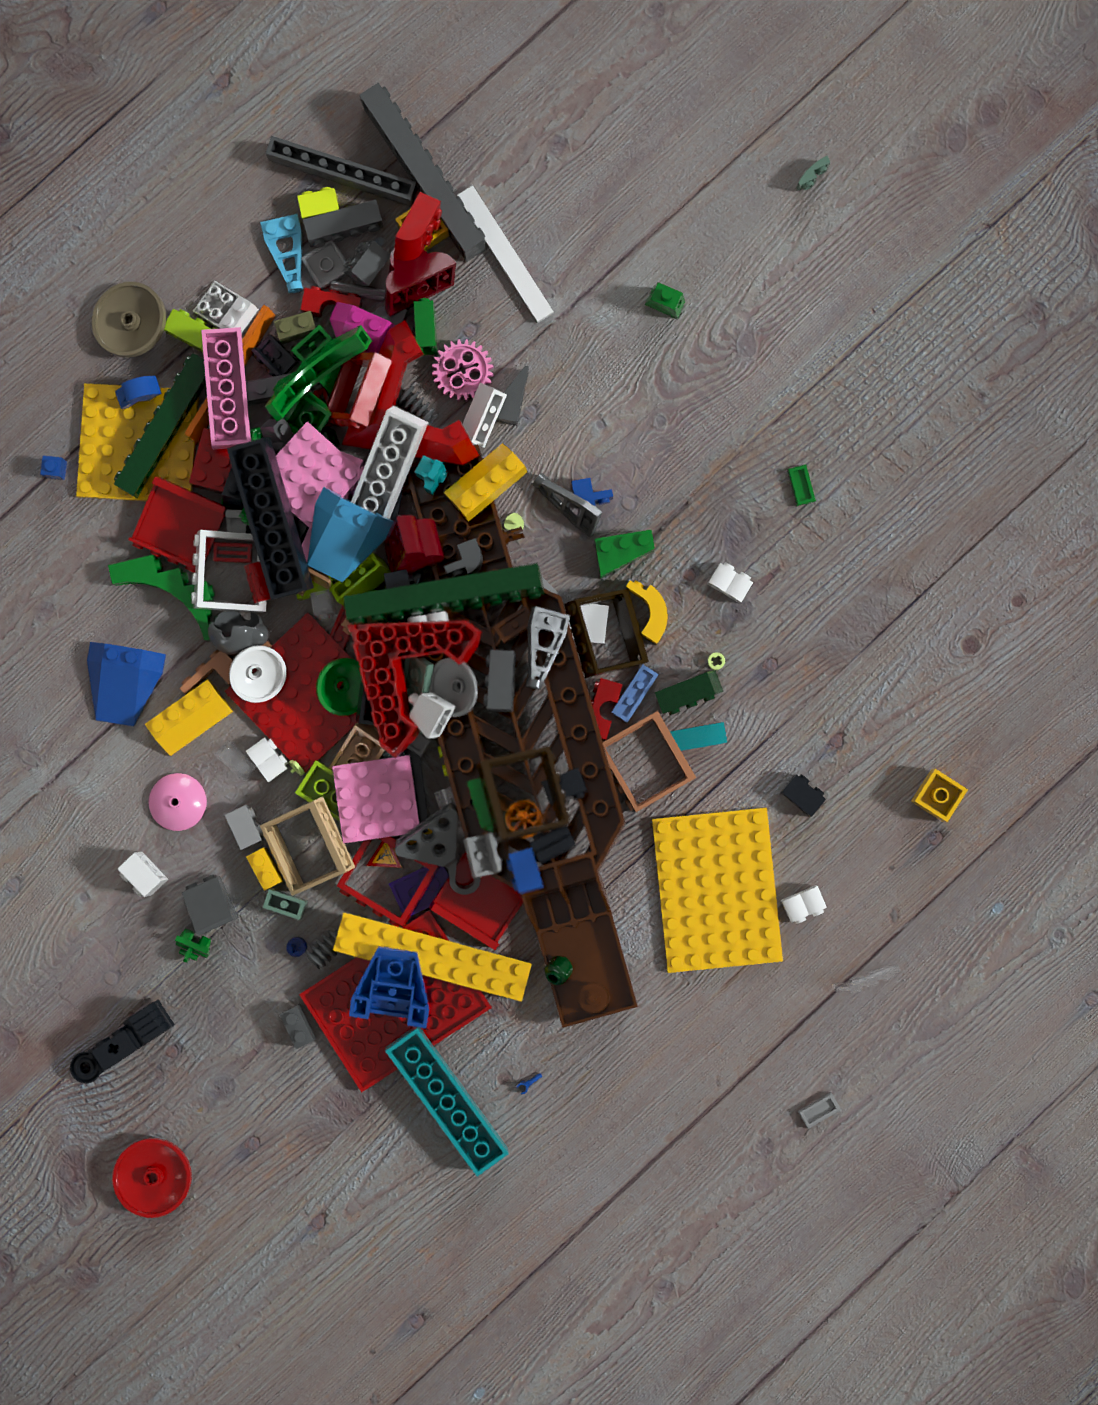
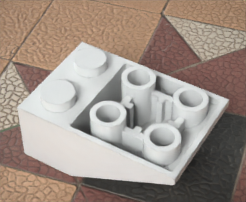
[193,281,260,339]

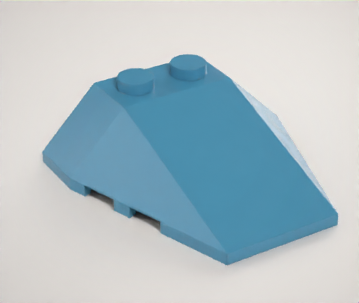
[307,487,394,582]

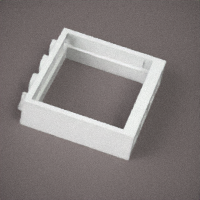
[191,530,266,613]

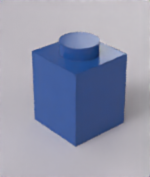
[40,456,67,480]

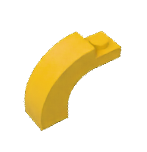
[625,580,668,645]

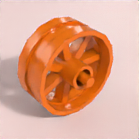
[505,800,544,839]

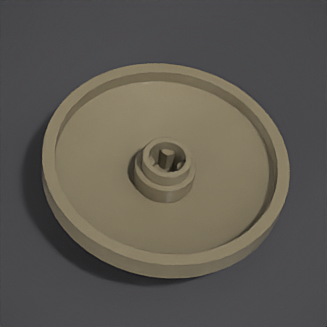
[92,282,166,358]

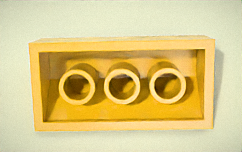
[443,443,527,522]
[145,679,233,756]

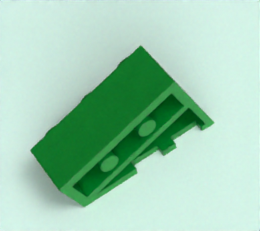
[594,529,655,579]

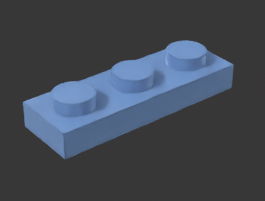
[611,664,659,723]

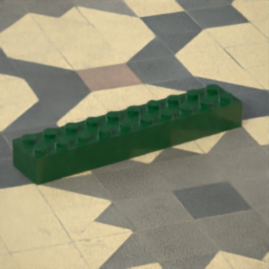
[344,563,545,625]

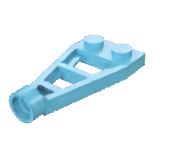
[260,214,303,293]

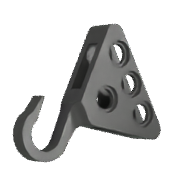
[395,803,480,895]

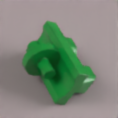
[175,928,211,963]

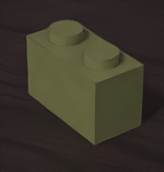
[274,311,316,344]

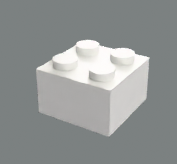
[118,852,168,897]

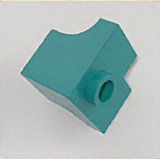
[415,455,447,495]

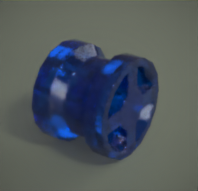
[286,937,307,957]

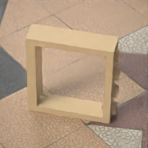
[260,797,355,896]

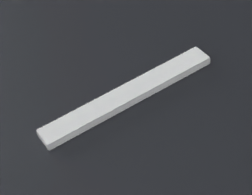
[457,185,554,323]

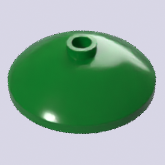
[316,658,361,716]

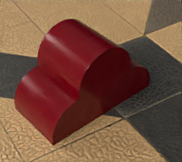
[385,249,456,317]
[383,515,444,575]

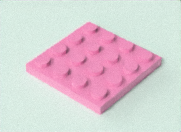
[276,422,363,530]
[332,755,420,843]

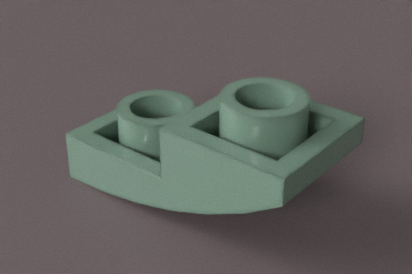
[796,156,830,191]

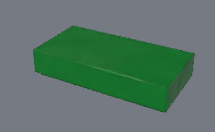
[787,465,816,506]

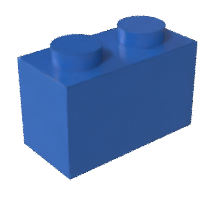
[507,848,544,894]

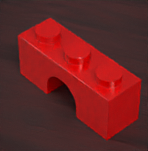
[300,286,363,318]
[591,678,623,740]

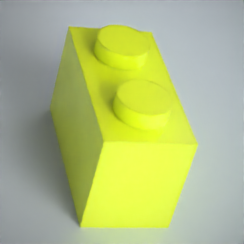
[297,187,340,219]

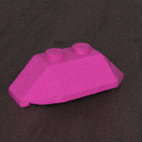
[330,302,396,354]

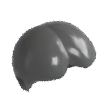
[208,611,269,655]

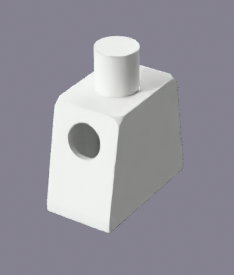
[408,693,456,739]

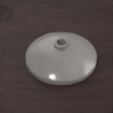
[429,658,477,717]

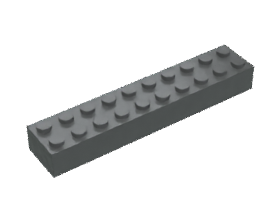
[359,82,486,262]

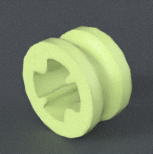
[707,652,725,670]

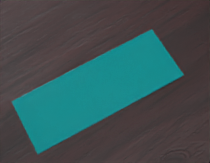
[670,722,728,751]

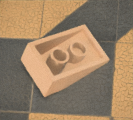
[329,722,386,770]

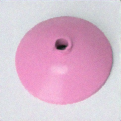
[149,773,207,831]

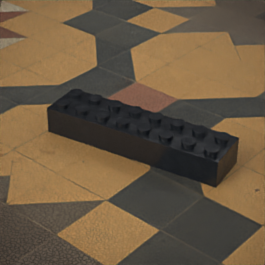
[227,437,314,600]

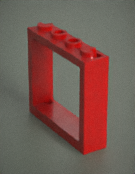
[327,353,392,428]
[336,836,441,927]

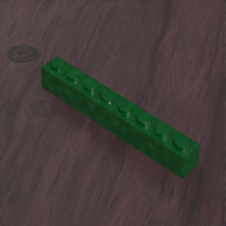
[114,353,206,498]

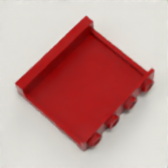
[128,476,229,573]
[429,850,523,950]

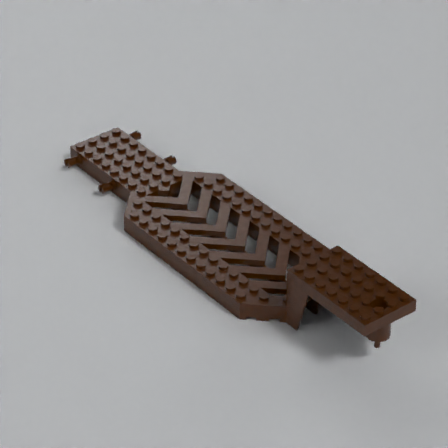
[402,444,638,1028]

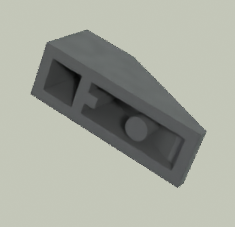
[496,366,529,426]

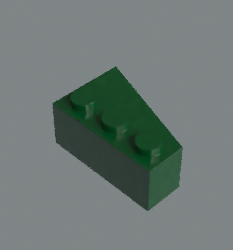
[654,670,724,715]

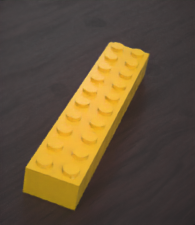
[333,912,532,1002]

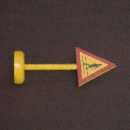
[366,829,433,868]

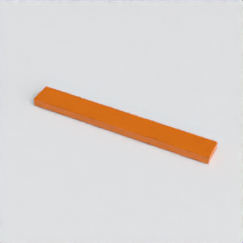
[185,305,276,443]

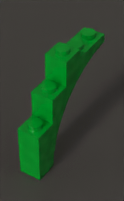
[265,325,372,421]
[108,555,215,642]

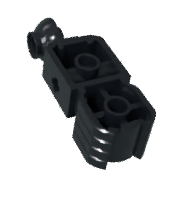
[70,1000,175,1083]

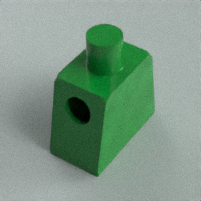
[645,283,685,319]

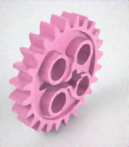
[432,339,493,402]

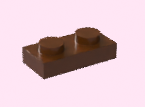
[493,605,531,644]

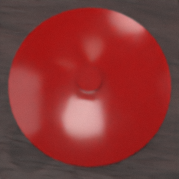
[112,1138,192,1218]

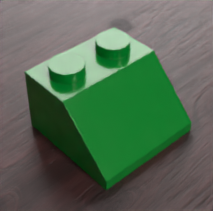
[284,392,332,434]

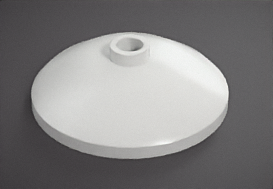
[229,645,286,703]

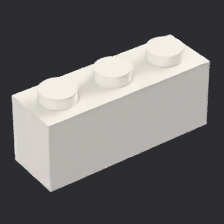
[463,383,507,448]

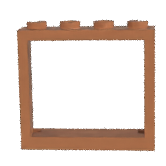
[603,711,696,812]

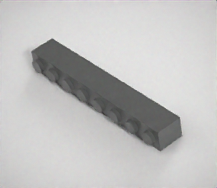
[265,136,418,207]

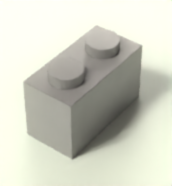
[225,805,264,850]

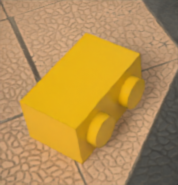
[246,847,284,891]

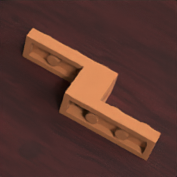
[179,640,273,694]

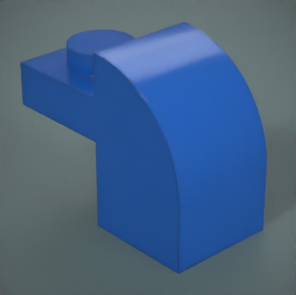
[115,376,162,409]
[571,478,613,506]

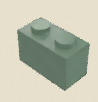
[263,888,308,920]

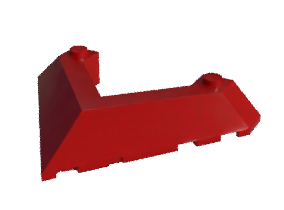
[342,320,480,465]
[347,620,482,758]

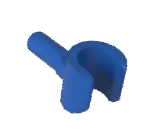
[517,1073,542,1094]

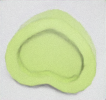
[504,513,524,530]
[289,760,305,776]

